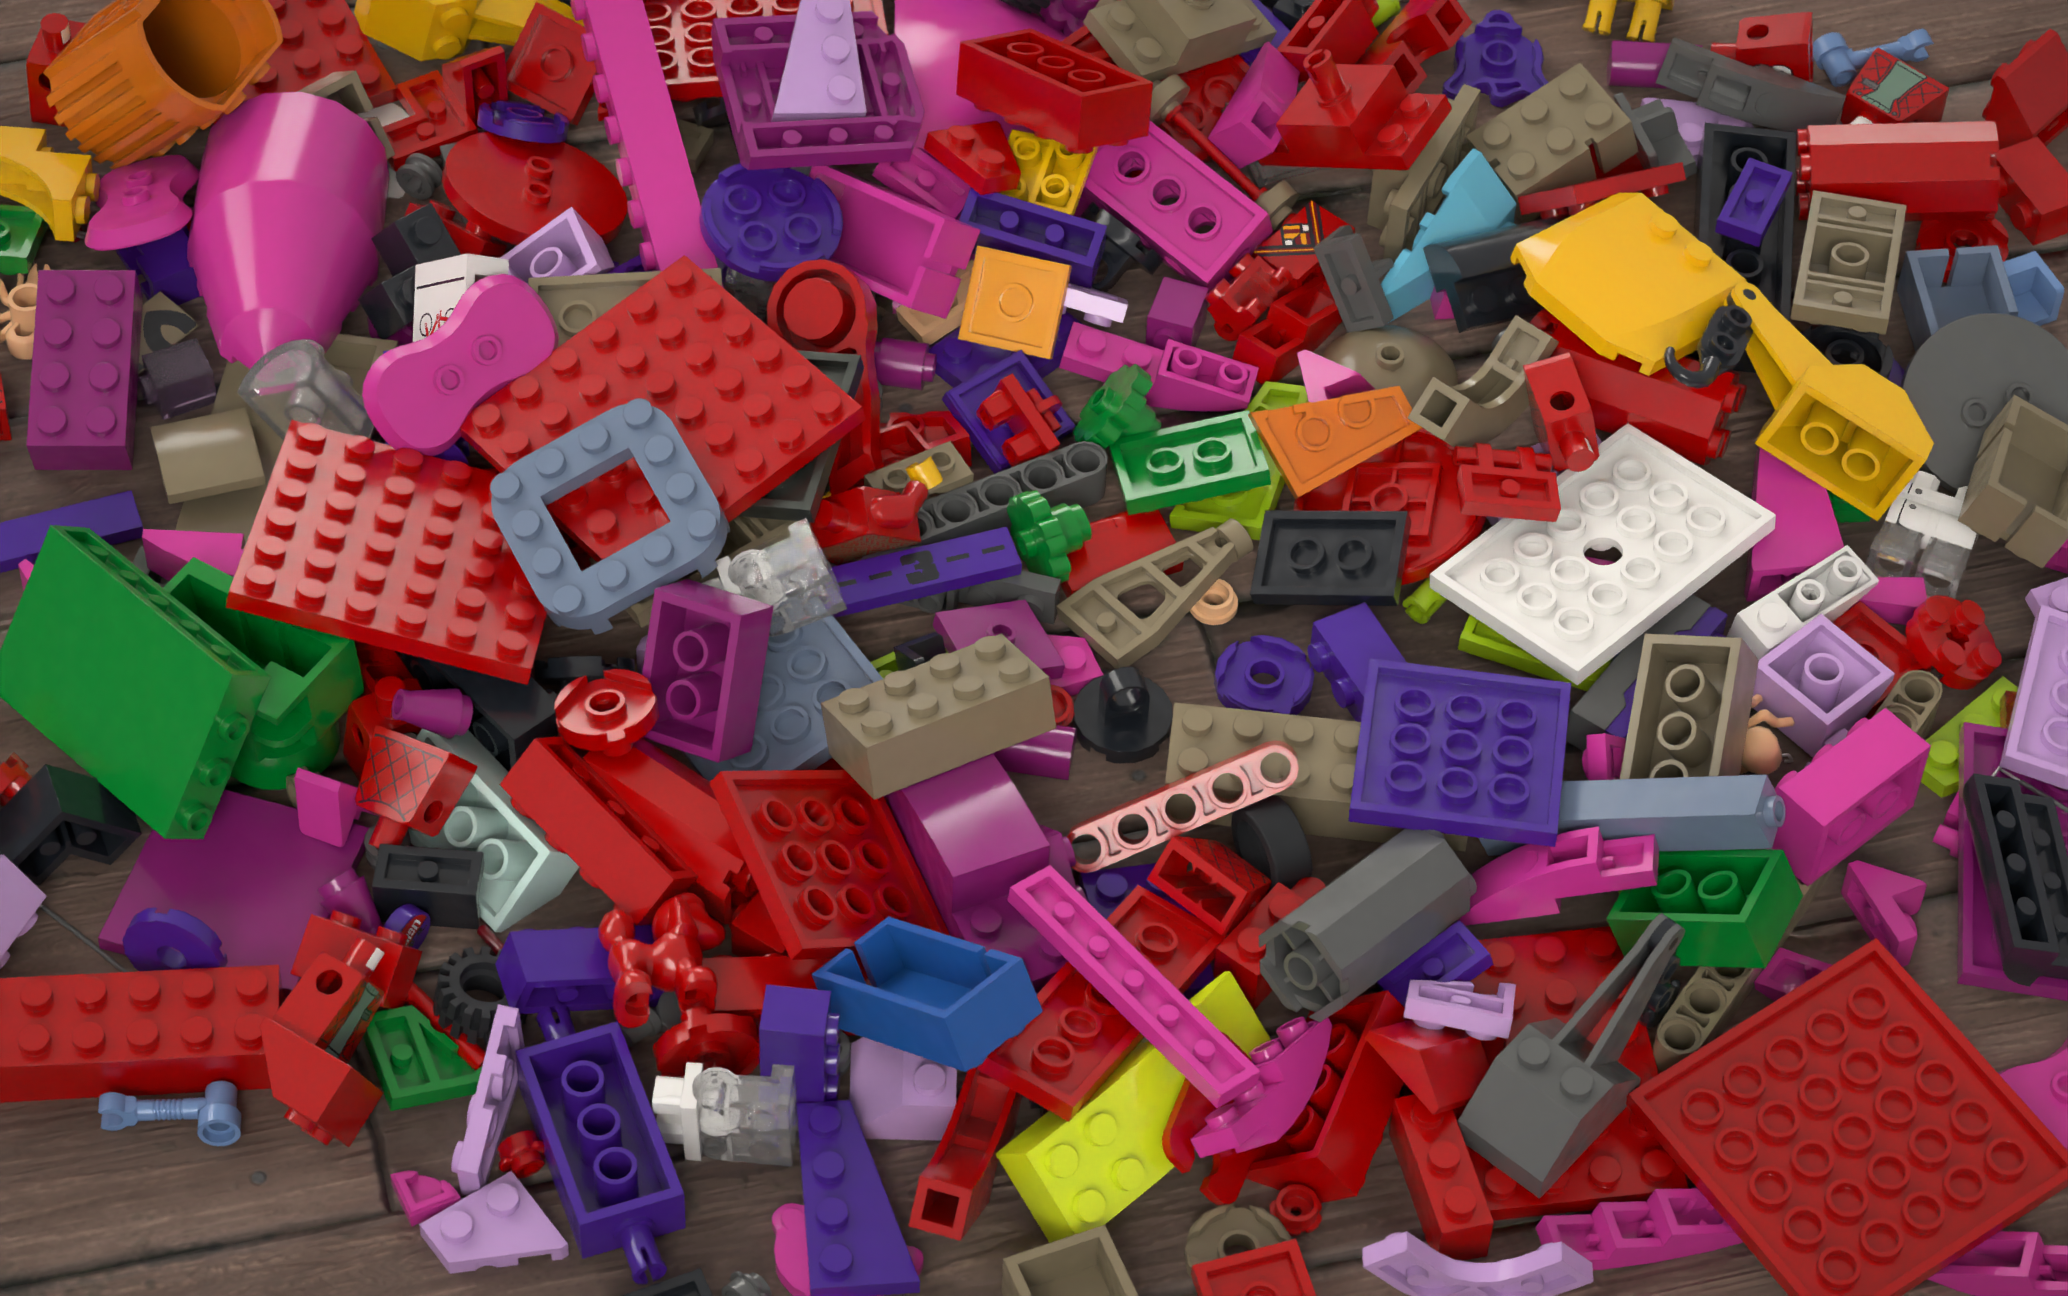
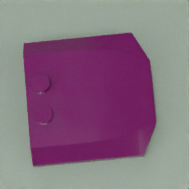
[711,11,925,170]

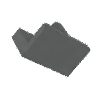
[1613,92,1698,185]
[1313,225,1394,333]

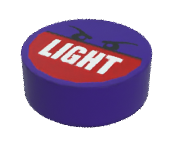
[384,904,430,949]

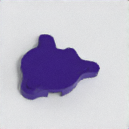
[1442,10,1548,107]

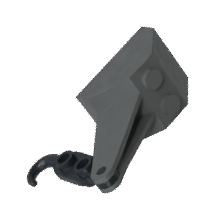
[1458,913,1685,1199]

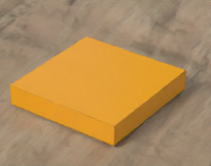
[958,246,1072,359]

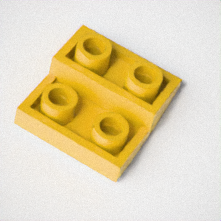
[997,129,1099,216]

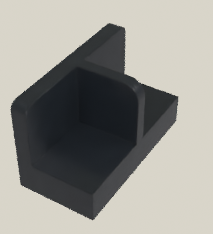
[372,844,485,929]

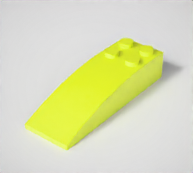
[995,971,1271,1243]

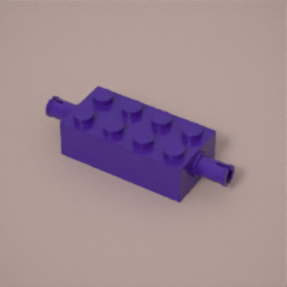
[515,1004,686,1284]

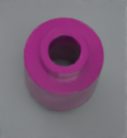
[874,337,937,391]

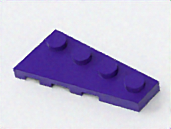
[797,1100,920,1296]

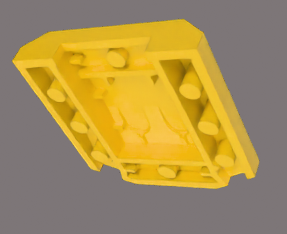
[1510,193,1746,376]

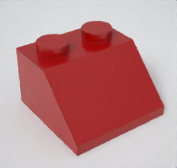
[260,1016,383,1147]

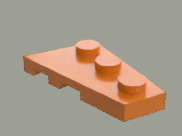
[1248,386,1422,499]

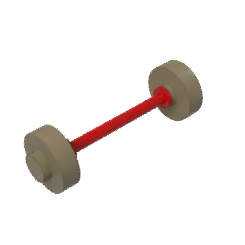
[1150,74,1299,232]

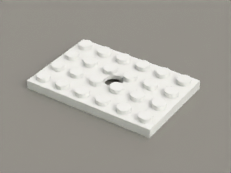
[1430,423,1776,685]

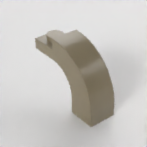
[1407,315,1559,447]

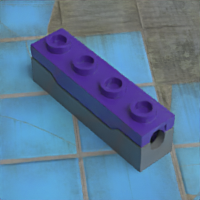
[1566,594,1728,751]

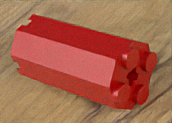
[1795,121,2000,222]
[1529,316,1747,466]
[582,738,759,924]

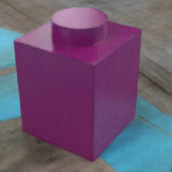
[1145,277,1209,350]

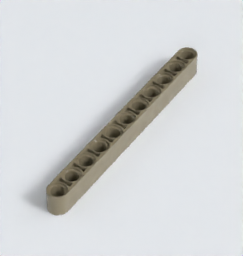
[1652,670,1943,1074]

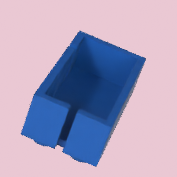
[811,917,1043,1072]

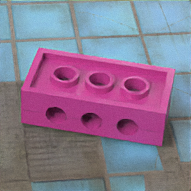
[1081,121,1273,292]

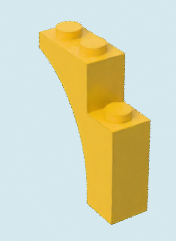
[0,126,100,242]

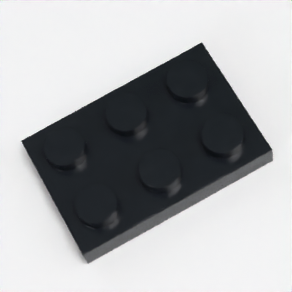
[1250,510,1411,606]

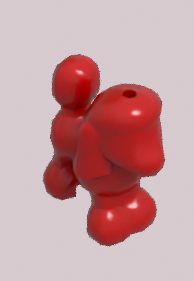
[598,892,726,1028]

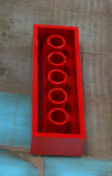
[0,964,285,1103]

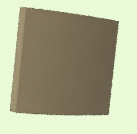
[150,407,266,504]

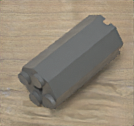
[1259,829,1477,1022]

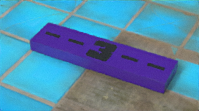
[817,527,1022,618]

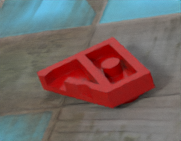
[924,120,1021,195]

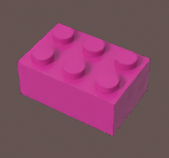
[1772,708,1931,886]

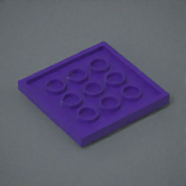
[1348,658,1571,847]

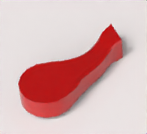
[767,259,885,496]

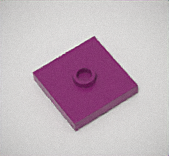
[932,599,1065,680]

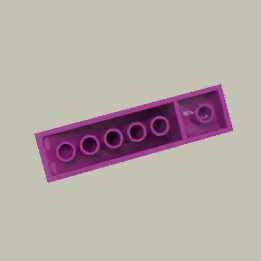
[884,753,1068,995]

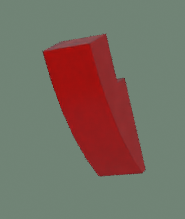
[1232,273,1342,385]

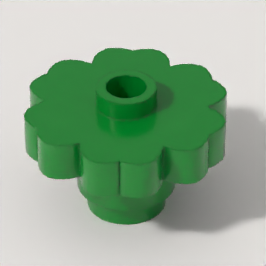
[1073,364,1161,449]
[1007,490,1092,584]

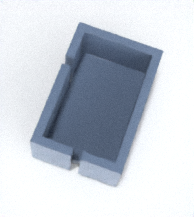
[1897,245,2018,352]

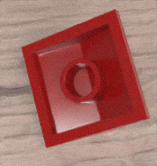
[1365,1019,1490,1115]

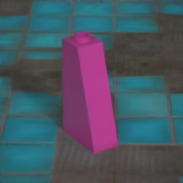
[1745,446,1844,602]

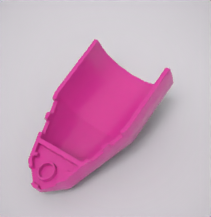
[187,92,389,385]

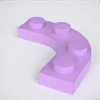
[1362,1231,1593,1296]

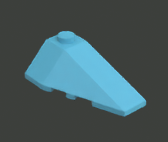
[1381,149,1517,325]

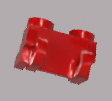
[1204,252,1293,341]

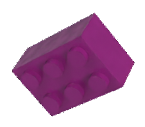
[642,579,774,763]

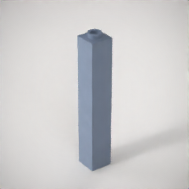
[1479,775,1785,856]

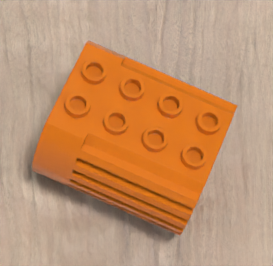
[43,0,283,169]

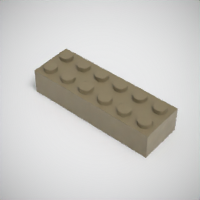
[1165,702,1468,851]

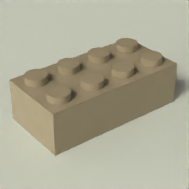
[821,633,1056,800]
[1620,633,1759,779]

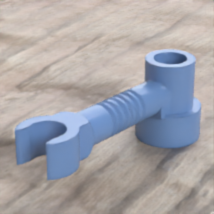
[1813,29,1934,87]
[98,1081,242,1146]

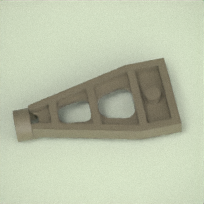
[1056,518,1253,669]

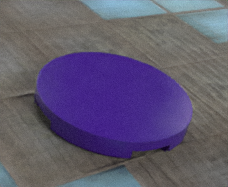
[699,163,843,282]

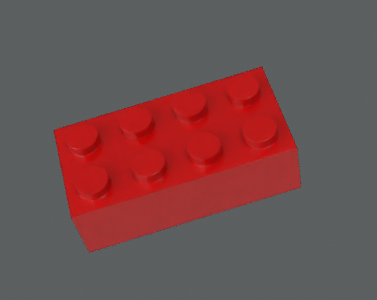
[956,28,1153,154]

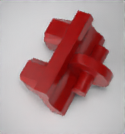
[976,373,1063,467]

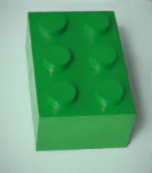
[1606,849,1803,968]

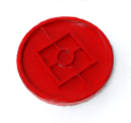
[442,131,628,246]
[1294,428,1486,585]

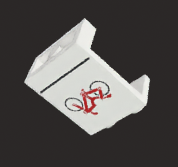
[413,253,509,342]

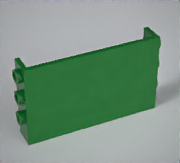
[0,525,271,839]

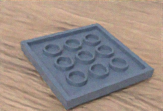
[641,572,883,781]

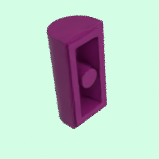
[1607,40,1702,89]
[993,725,1077,780]

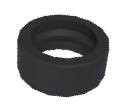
[1231,795,1313,897]

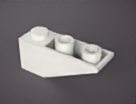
[1727,545,1879,660]

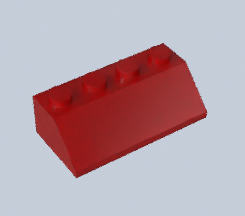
[1246,990,1411,1203]

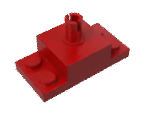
[1258,49,1452,170]

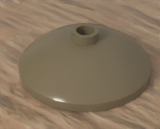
[1321,325,1458,409]

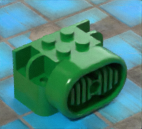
[163,557,364,790]

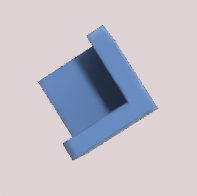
[2003,251,2065,326]

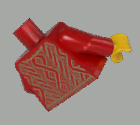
[801,456,943,566]

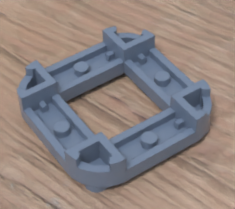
[490,398,730,635]

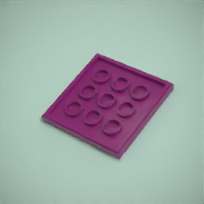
[98,790,369,998]

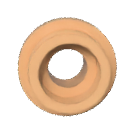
[1190,579,1238,625]

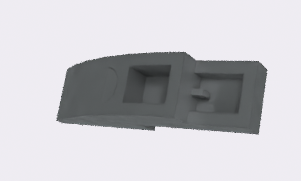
[1656,37,1846,132]
[861,545,1061,625]

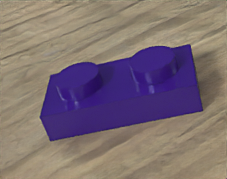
[1715,158,1793,247]
[1377,920,1494,1007]

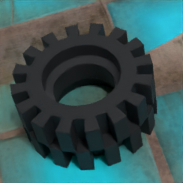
[433,946,527,1046]

